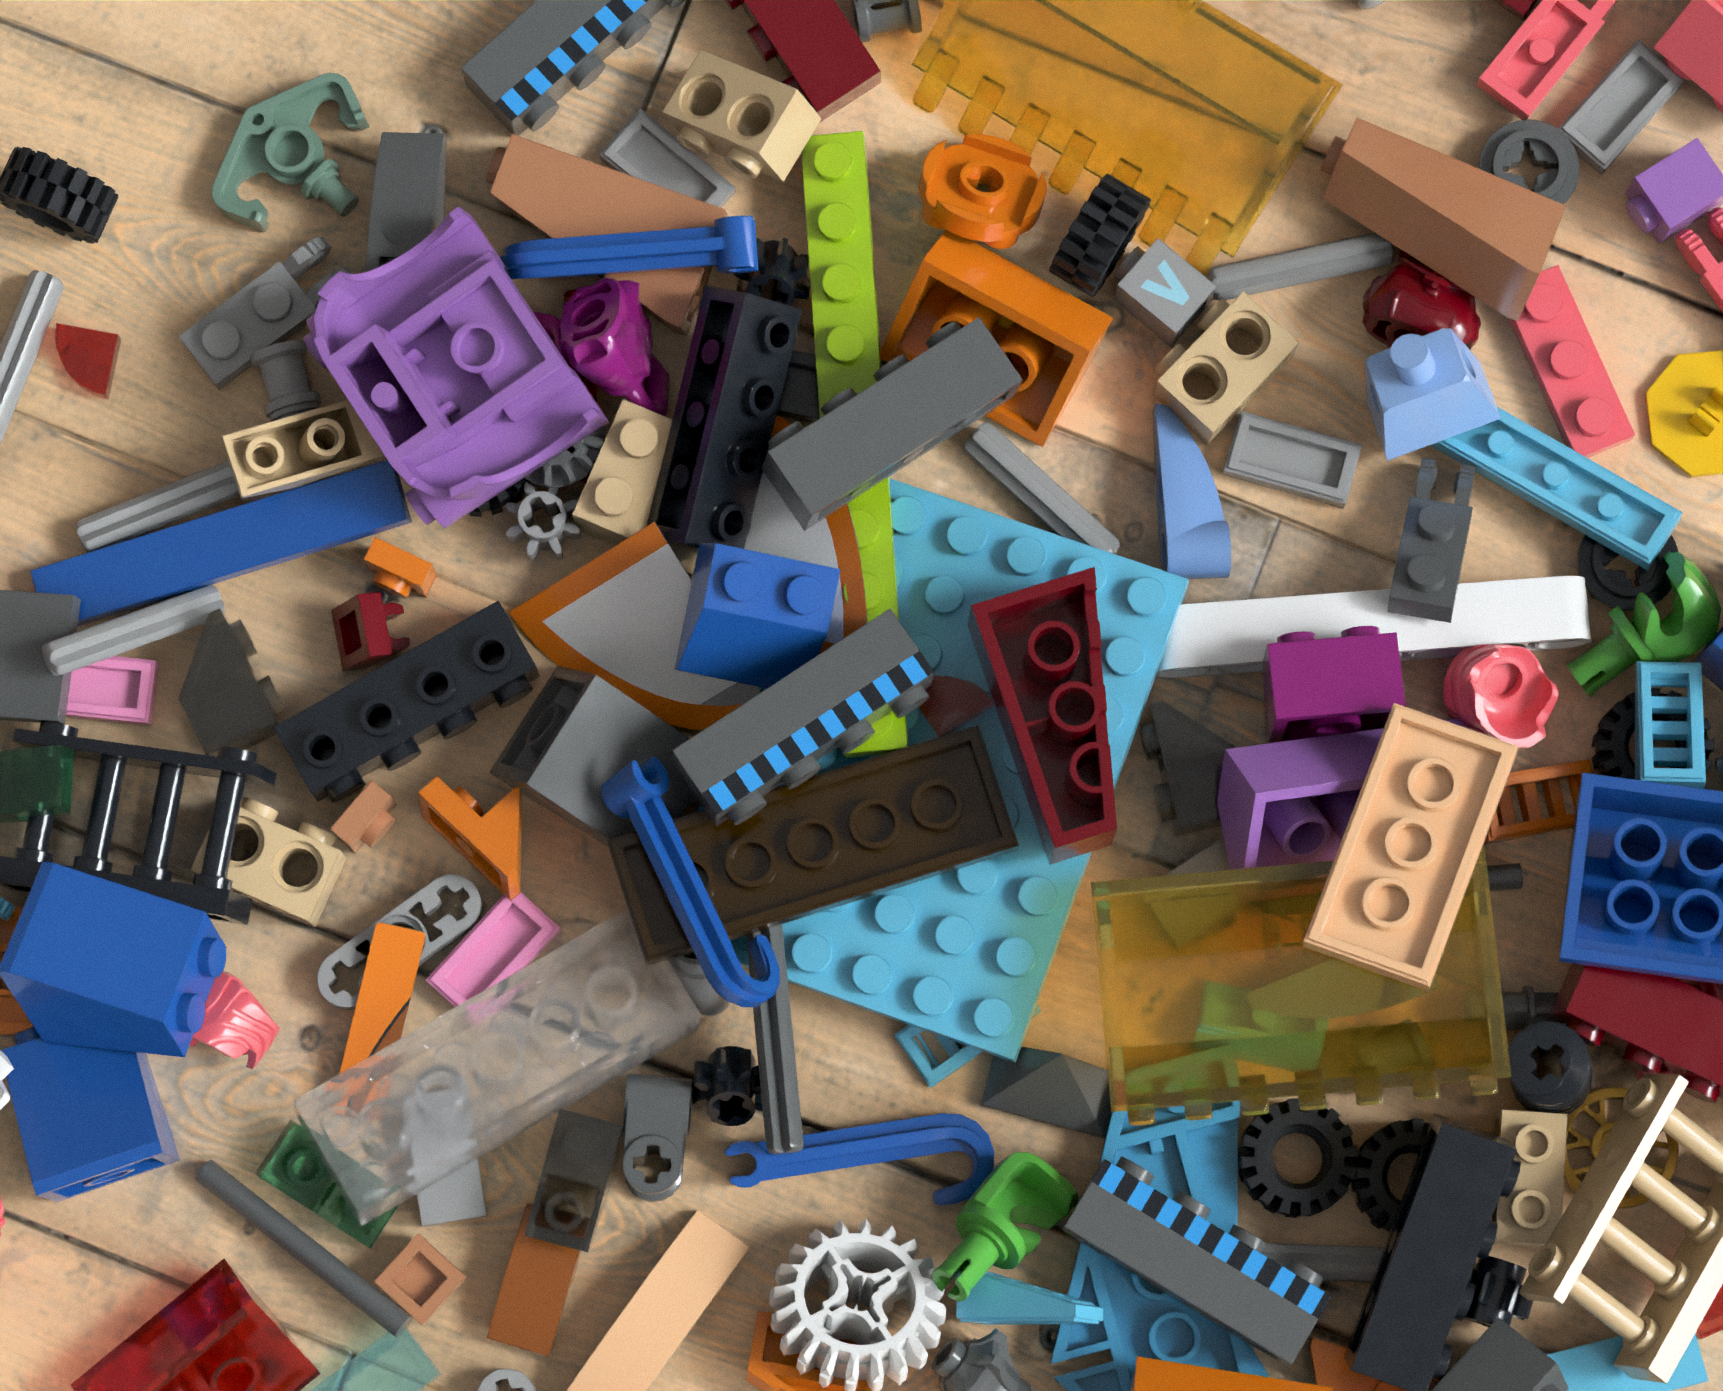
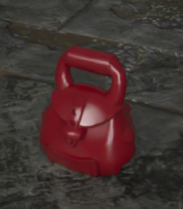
[1363,250,1481,350]

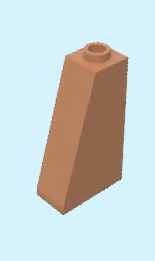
[1320,118,1566,322]
[486,134,729,337]

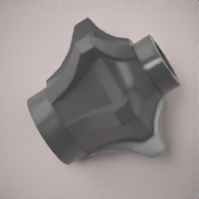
[932,1328,1031,1391]

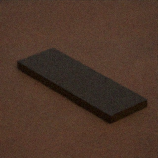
[607,725,1019,966]

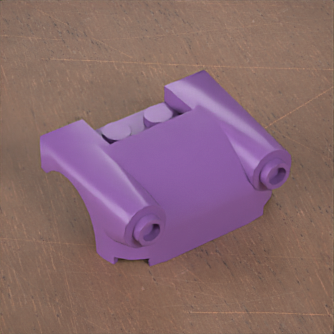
[303,206,609,528]

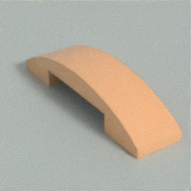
[567,1210,750,1391]

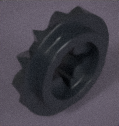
[1577,535,1678,611]

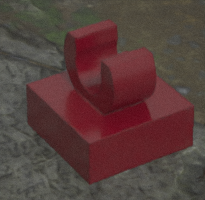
[331,592,410,672]

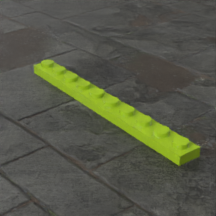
[802,131,909,758]

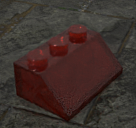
[70,1258,321,1391]

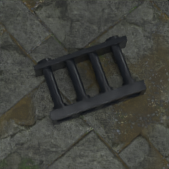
[0,722,277,925]

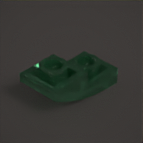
[0,745,74,823]
[255,1119,406,1249]

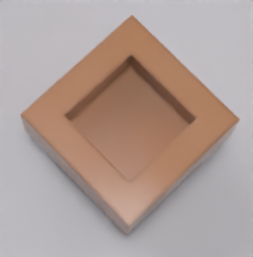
[330,780,397,853]
[374,1233,468,1326]

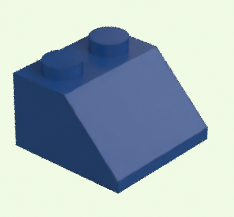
[674,543,841,688]

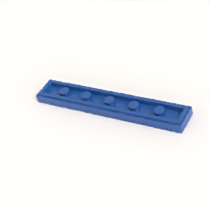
[31,460,412,626]

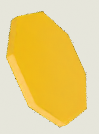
[1645,350,1723,478]

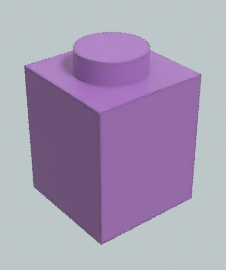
[1625,138,1723,244]

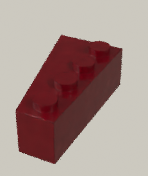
[967,567,1117,865]

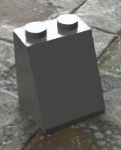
[489,666,698,846]

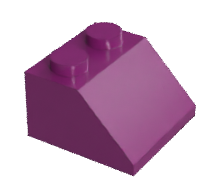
[1263,626,1406,744]

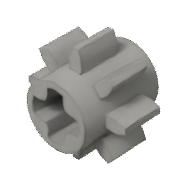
[505,482,582,561]

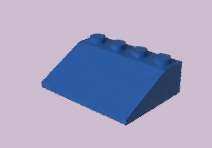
[1559,773,1723,984]

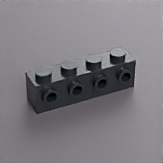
[647,286,802,549]
[274,601,540,803]
[1344,1113,1521,1391]

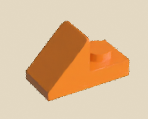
[418,776,523,901]

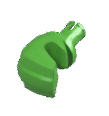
[1566,552,1721,697]
[932,1152,1079,1301]

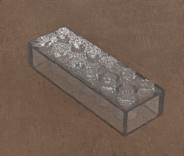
[293,908,701,1226]

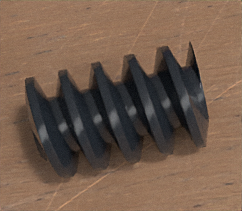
[1506,1021,1592,1115]

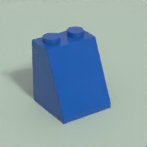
[0,862,227,1057]
[1,1027,181,1202]

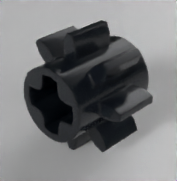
[733,238,811,306]
[692,1046,763,1126]
[1464,1256,1533,1327]

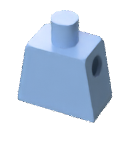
[1365,328,1501,461]

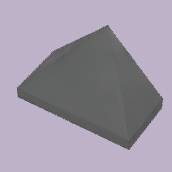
[980,1047,1121,1139]

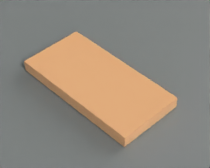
[1303,703,1518,992]

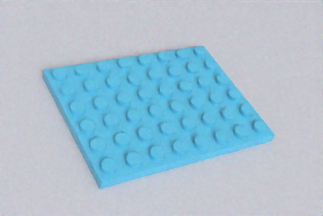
[697,479,1189,1063]

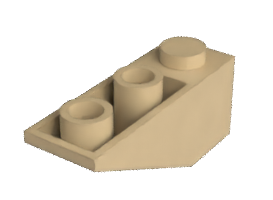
[221,400,387,499]

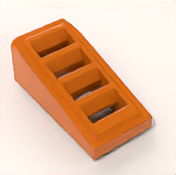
[1483,759,1593,845]

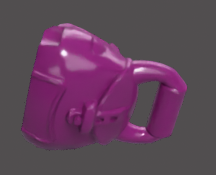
[559,278,670,416]

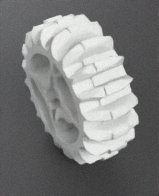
[769,1218,947,1391]

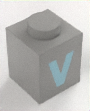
[1114,238,1216,347]

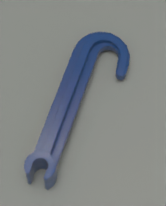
[500,216,758,279]
[601,756,780,1007]
[724,1113,994,1206]

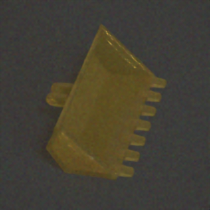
[912,0,1344,276]
[1091,847,1511,1125]

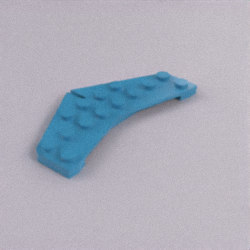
[1050,1052,1269,1391]

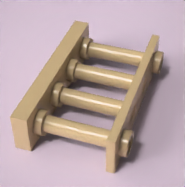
[1519,1073,1723,1383]

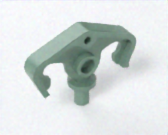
[211,73,369,232]

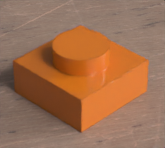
[364,537,437,599]

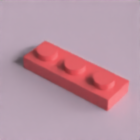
[1508,265,1635,458]

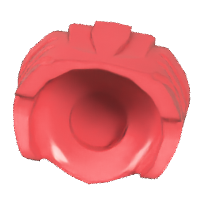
[1443,644,1558,748]
[190,971,280,1069]

